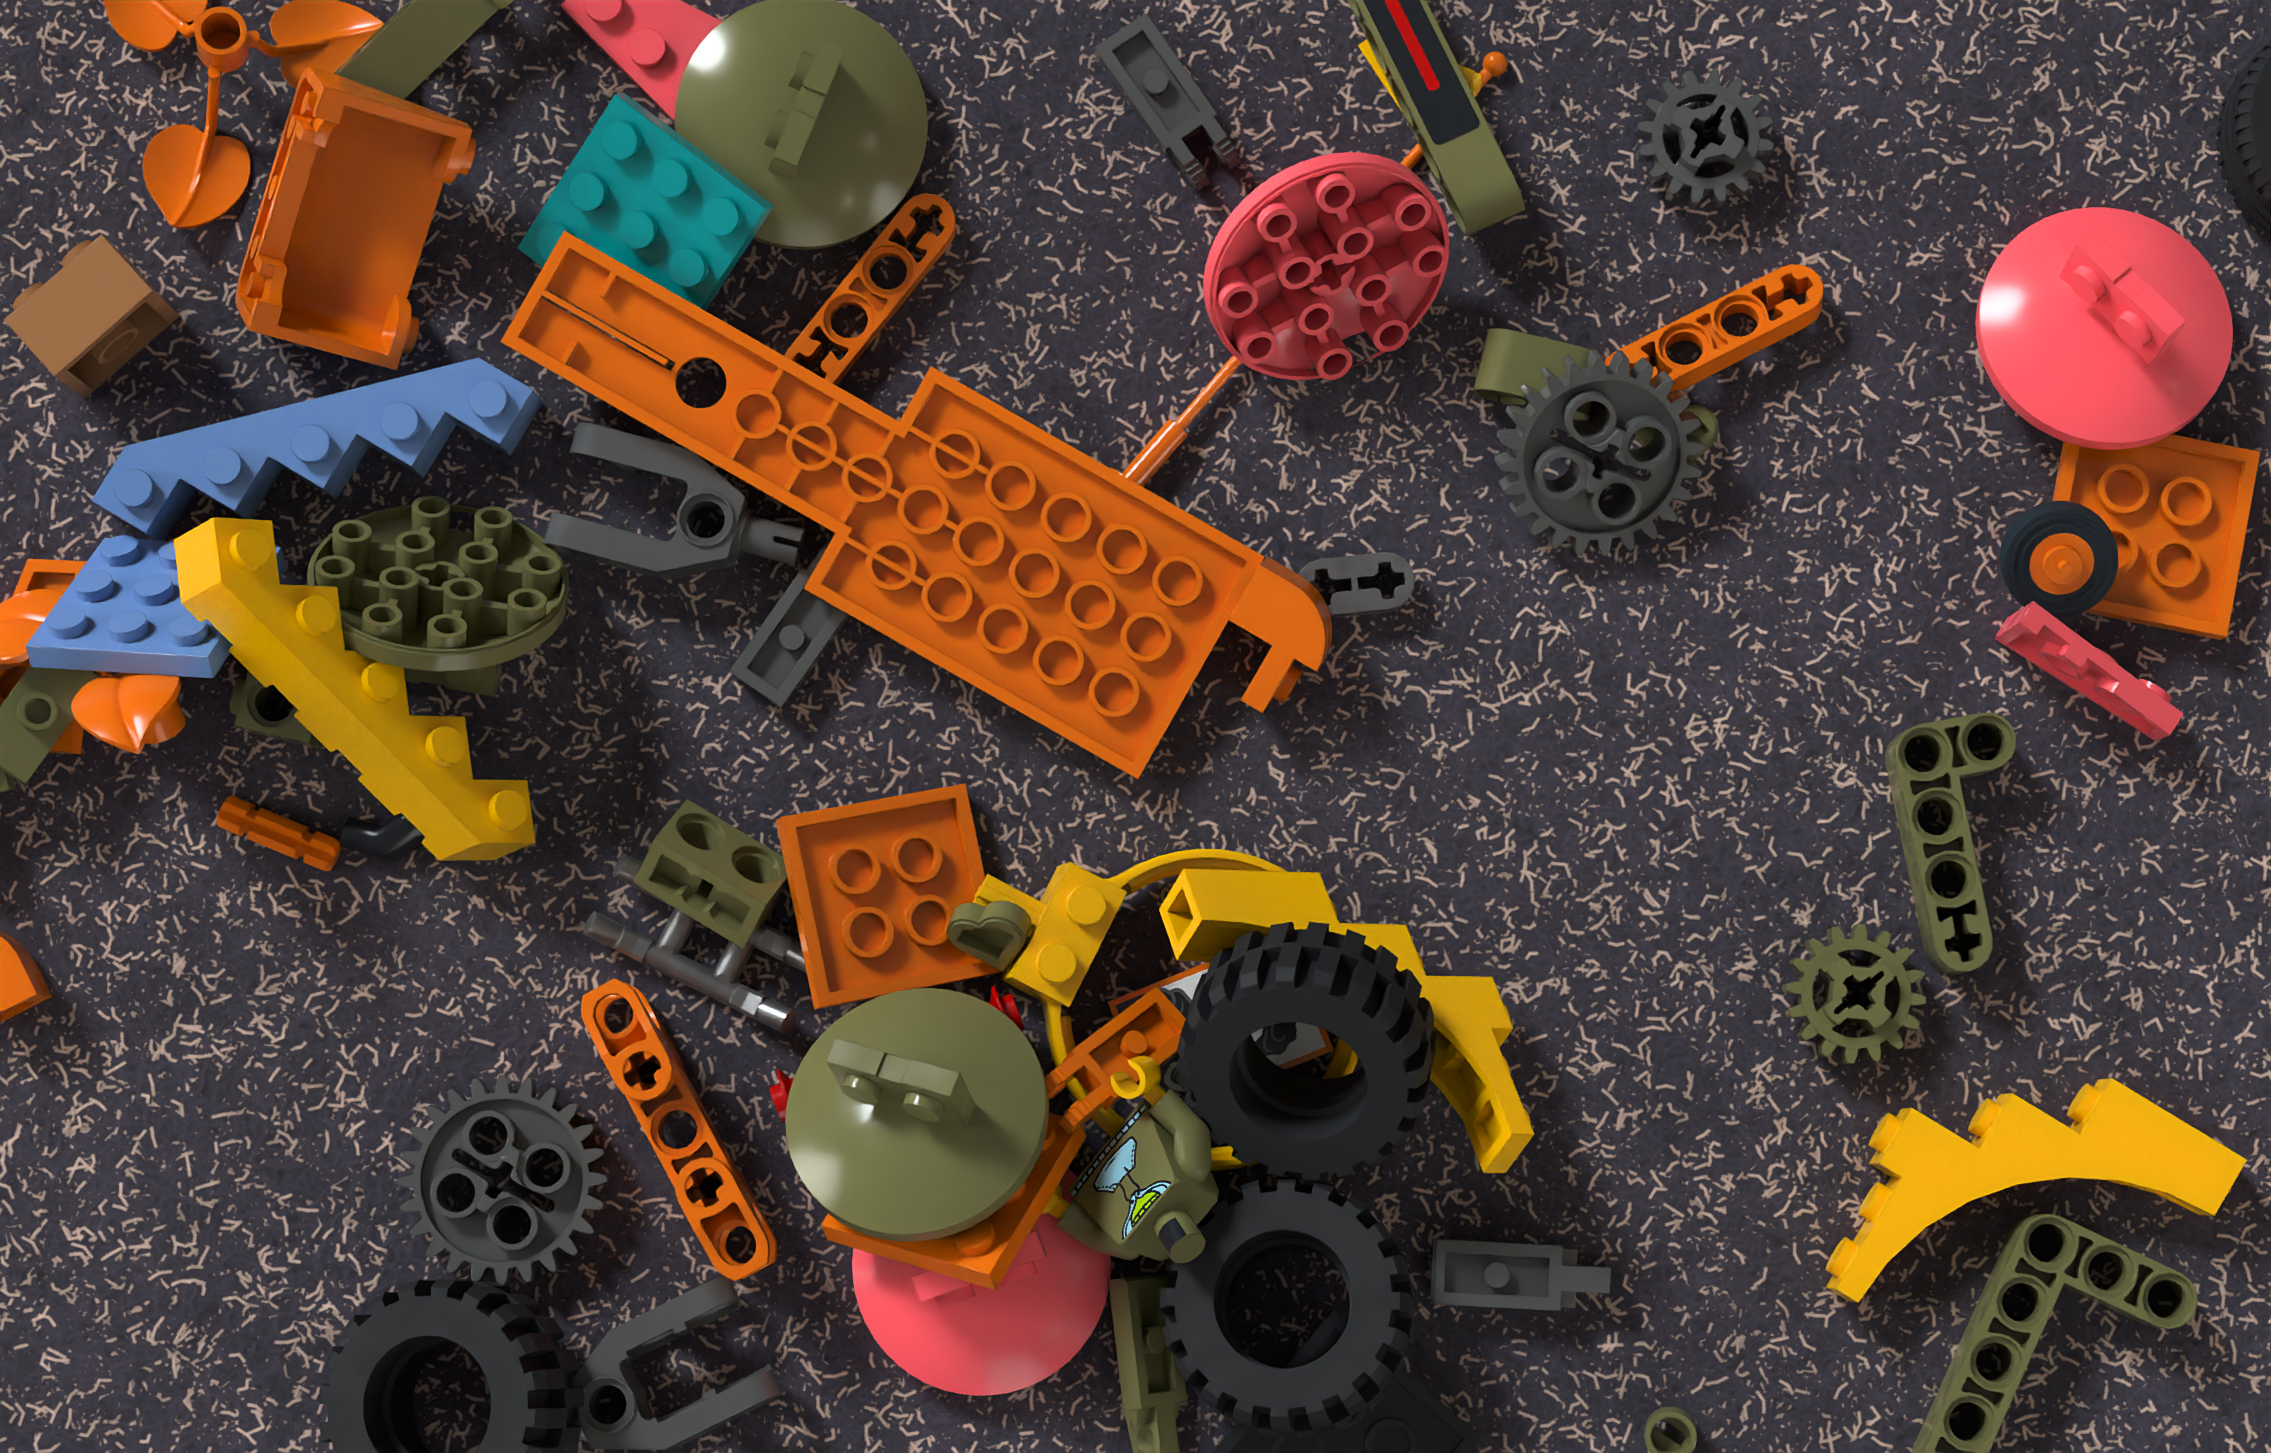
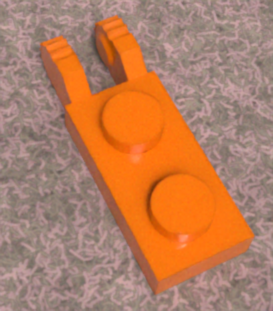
[1045,986,1186,1134]

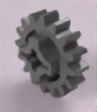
[1634,69,1774,209]

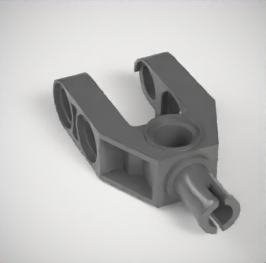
[543,422,807,580]
[564,1276,783,1450]

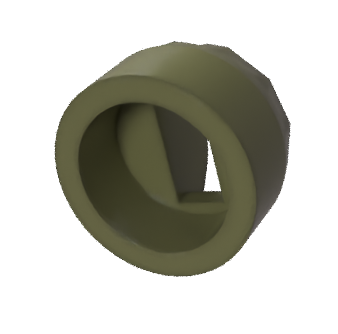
[1644,1406,1697,1453]

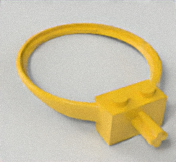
[973,849,1358,1171]

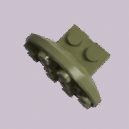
[674,0,928,250]
[307,496,569,697]
[785,988,1049,1242]

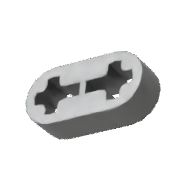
[1299,552,1415,618]

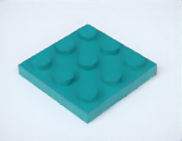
[517,92,774,360]

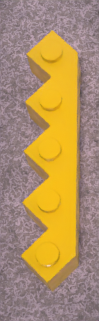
[174,517,536,861]

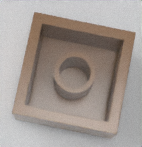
[4,234,180,399]

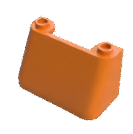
[235,66,476,370]

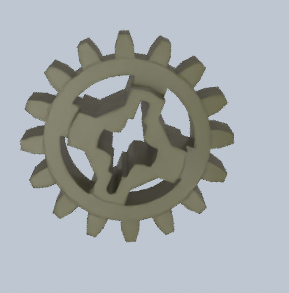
[1782,924,1926,1064]

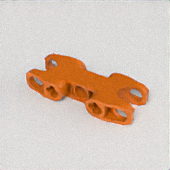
[581,978,777,1281]

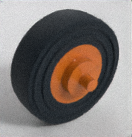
[1999,501,2119,618]

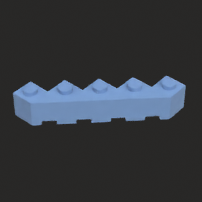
[91,357,543,541]

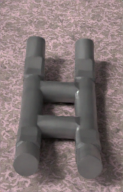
[583,854,807,1034]

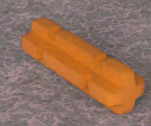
[216,796,341,871]

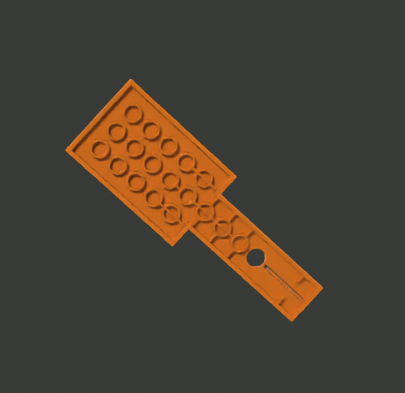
[500,231,1264,779]

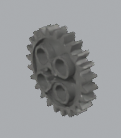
[1495,349,1704,556]
[396,1075,610,1285]

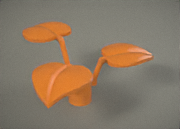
[103,0,384,229]
[0,589,186,754]

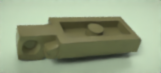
[1108,1272,1187,1453]

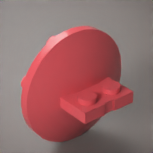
[1203,152,1450,380]
[1975,207,2233,450]
[852,1168,1111,1396]

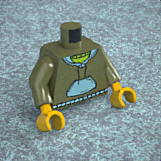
[1041,1056,1219,1263]

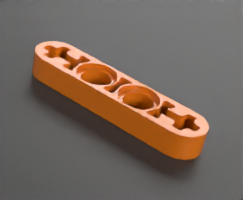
[784,193,956,386]
[1604,264,1823,392]

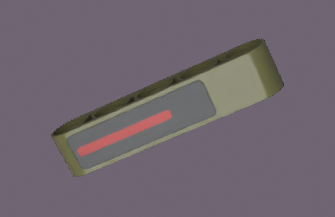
[1348,0,1525,237]

